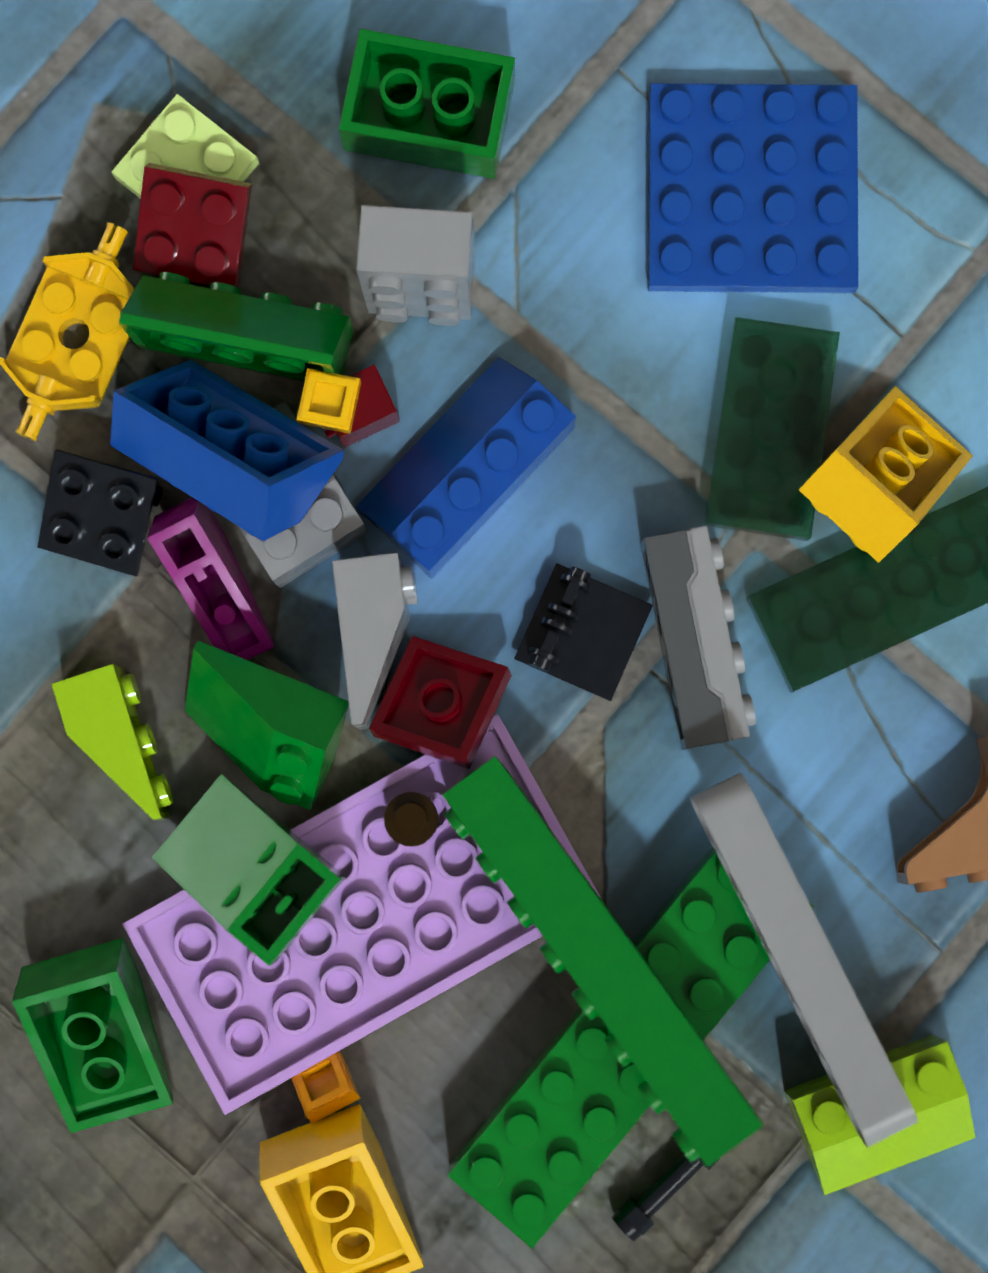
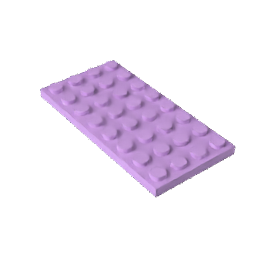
[122,714,601,1115]

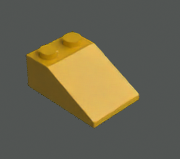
[799,386,973,563]
[259,1104,424,1273]

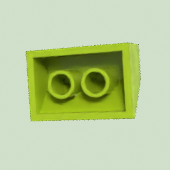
[784,1034,975,1195]

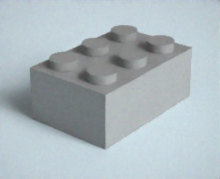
[356,205,476,326]

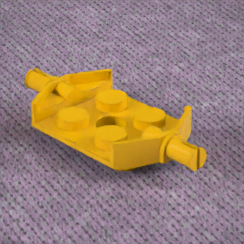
[0,222,134,441]

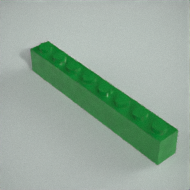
[442,756,764,1167]

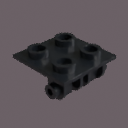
[37,449,163,577]
[514,563,653,702]

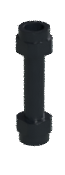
[612,1154,720,1242]

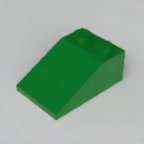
[184,641,349,810]
[12,937,174,1134]

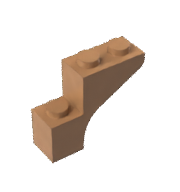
[896,736,988,893]

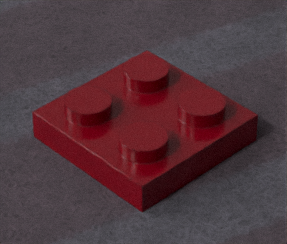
[133,163,252,287]
[369,636,512,770]

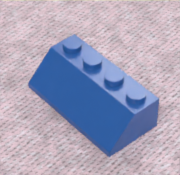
[356,357,576,579]
[110,360,344,541]

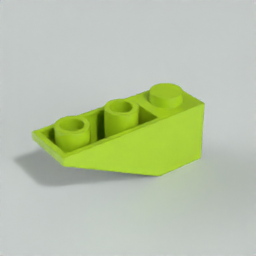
[51,664,173,820]

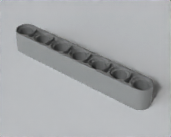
[690,773,918,1147]

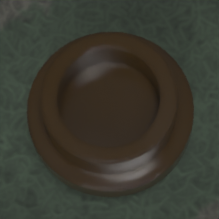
[384,792,439,846]

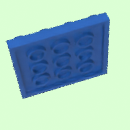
[648,83,858,293]

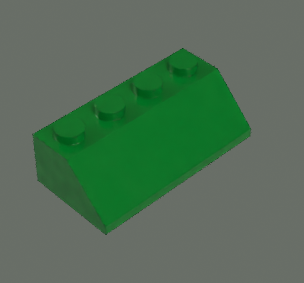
[119,272,353,382]

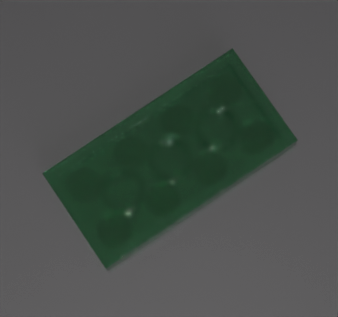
[704,317,840,541]

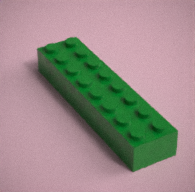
[447,847,814,1249]

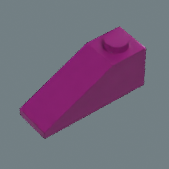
[147,497,274,660]

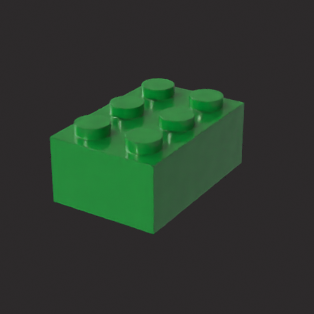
[339,29,515,179]

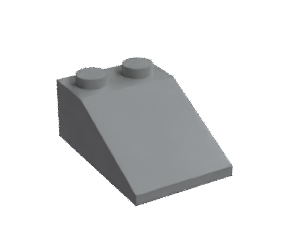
[239,401,368,588]
[332,553,418,730]

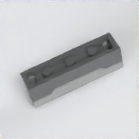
[641,526,756,750]

